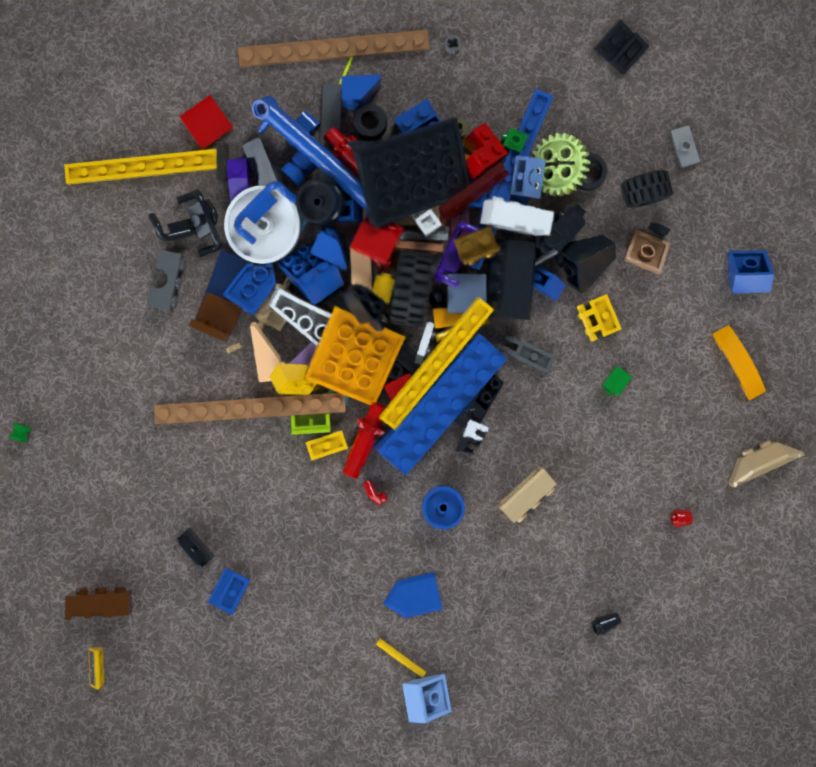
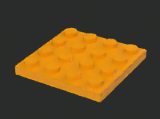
[304,306,405,405]

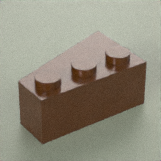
[65,587,132,620]

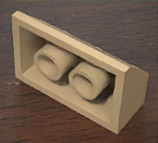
[497,466,556,523]

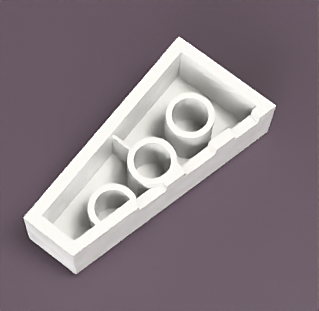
[269,287,331,346]

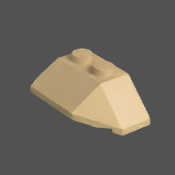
[729,440,804,487]

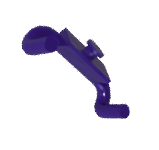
[434,222,479,289]

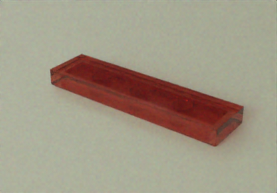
[438,162,509,221]

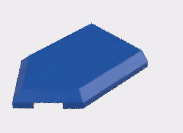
[223,263,276,316]
[383,572,443,618]

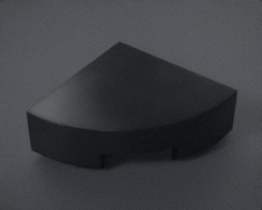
[648,222,671,238]

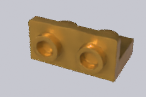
[453,226,500,265]

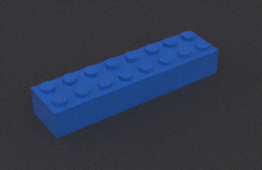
[373,332,507,475]

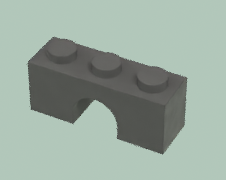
[146,249,186,312]

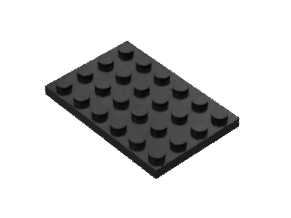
[353,117,473,228]

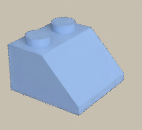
[402,674,452,723]

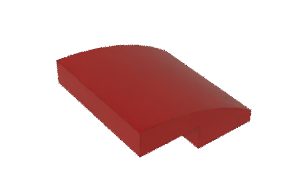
[179,95,233,150]

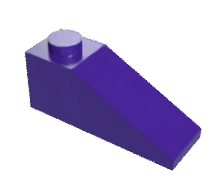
[227,158,250,202]

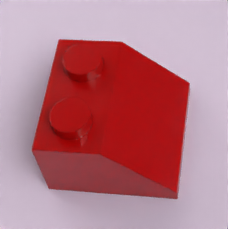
[350,214,404,265]

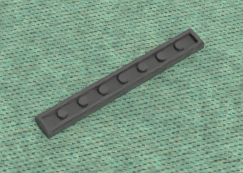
[316,83,342,236]

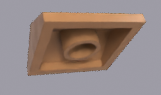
[624,229,671,275]

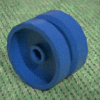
[422,485,465,529]

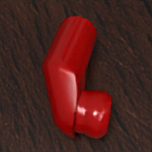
[363,480,388,505]

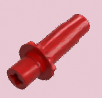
[323,127,359,178]
[342,402,386,479]

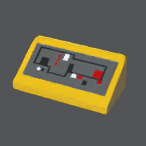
[89,647,105,689]

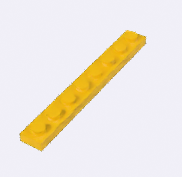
[64,149,219,185]
[379,297,494,430]

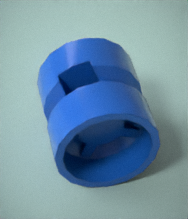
[281,150,317,187]

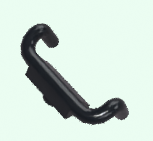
[176,189,222,257]
[148,199,218,241]

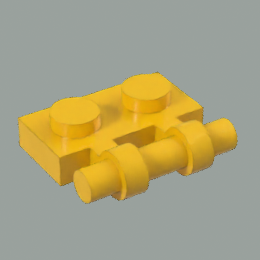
[577,294,622,342]

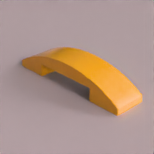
[712,325,766,401]

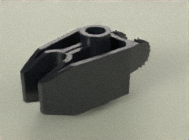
[344,283,390,332]

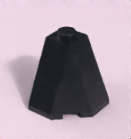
[555,235,616,294]

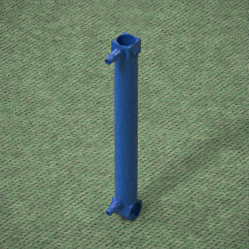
[252,96,368,212]

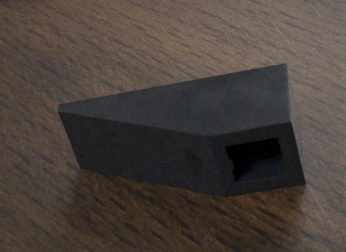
[455,374,504,429]

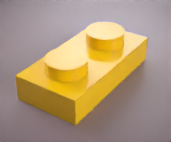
[306,430,348,461]

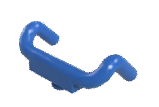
[234,181,297,244]

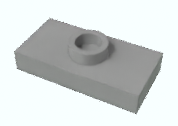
[670,125,700,168]

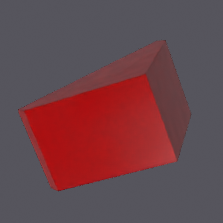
[384,374,411,401]

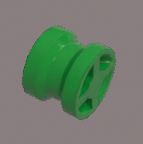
[9,422,32,443]

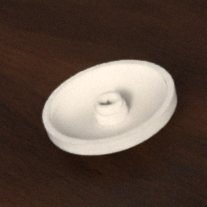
[224,186,301,264]

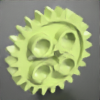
[532,133,590,196]

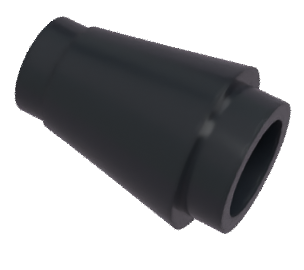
[591,613,621,635]

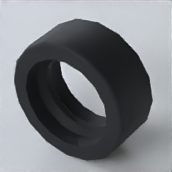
[570,153,607,191]

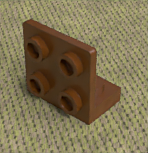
[188,292,242,342]

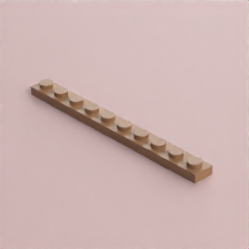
[238,30,429,68]
[154,393,346,424]

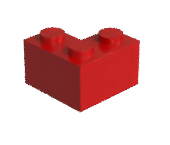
[462,123,508,180]

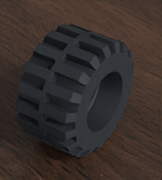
[621,170,674,208]

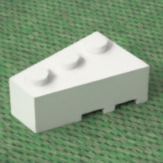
[480,197,554,236]

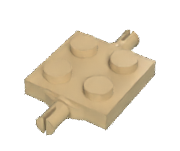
[254,277,292,332]

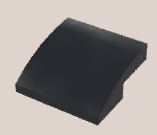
[593,20,649,75]

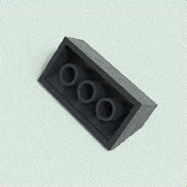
[486,240,537,320]

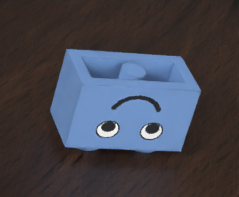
[510,156,546,199]

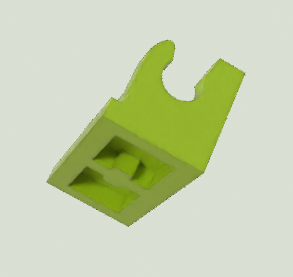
[291,413,331,435]

